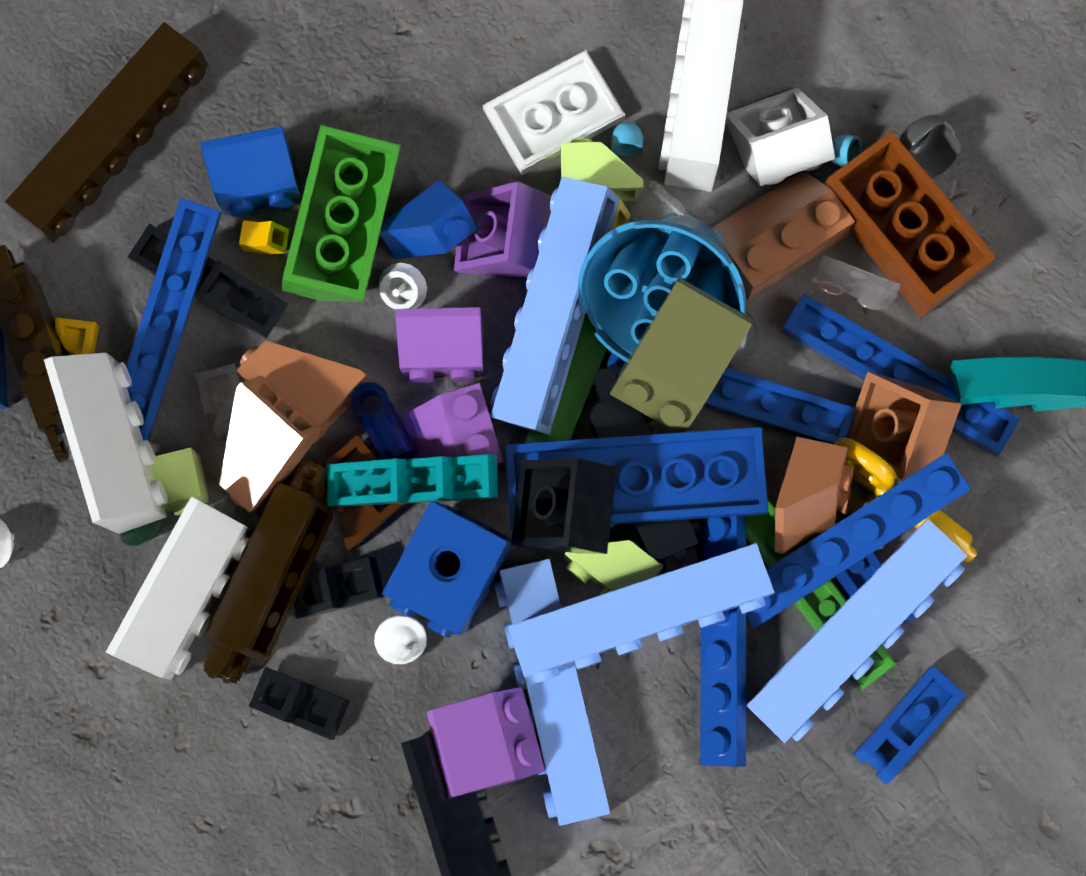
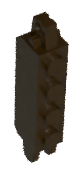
[0,245,70,463]
[203,460,334,684]

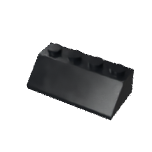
[401,734,512,876]

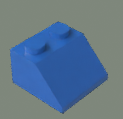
[200,126,302,217]

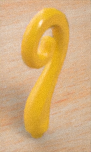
[834,438,977,563]

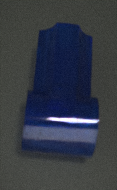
[351,382,417,460]

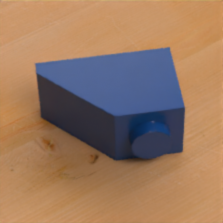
[379,180,478,259]

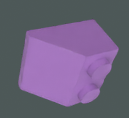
[453,181,551,279]
[395,307,485,383]
[403,383,505,473]
[426,687,545,798]

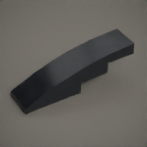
[127,223,288,339]

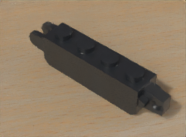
[589,368,702,572]

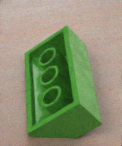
[282,125,401,302]

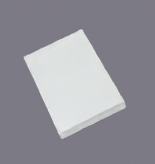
[483,50,625,175]

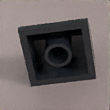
[511,458,617,554]

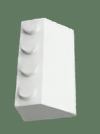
[44,353,168,534]
[106,497,252,680]

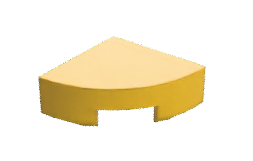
[55,318,100,355]

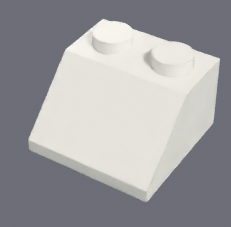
[725,87,835,186]

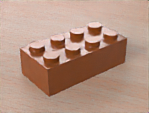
[825,131,997,318]

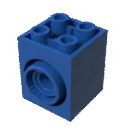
[382,501,513,638]

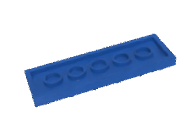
[505,427,768,531]

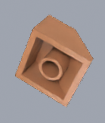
[846,372,961,480]
[775,437,854,554]

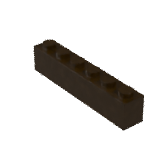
[5,22,209,243]

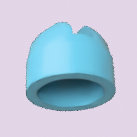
[611,122,644,156]
[831,134,862,167]

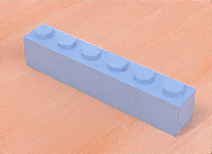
[490,177,620,435]
[747,519,967,743]
[508,543,774,684]
[494,559,610,826]

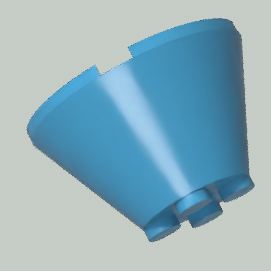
[578,213,746,361]

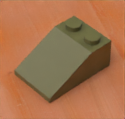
[610,277,754,433]

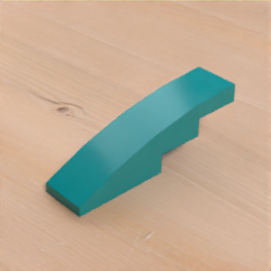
[949,357,1086,412]
[327,454,498,507]

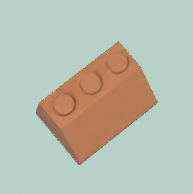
[712,171,855,301]

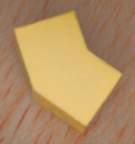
[239,220,290,255]

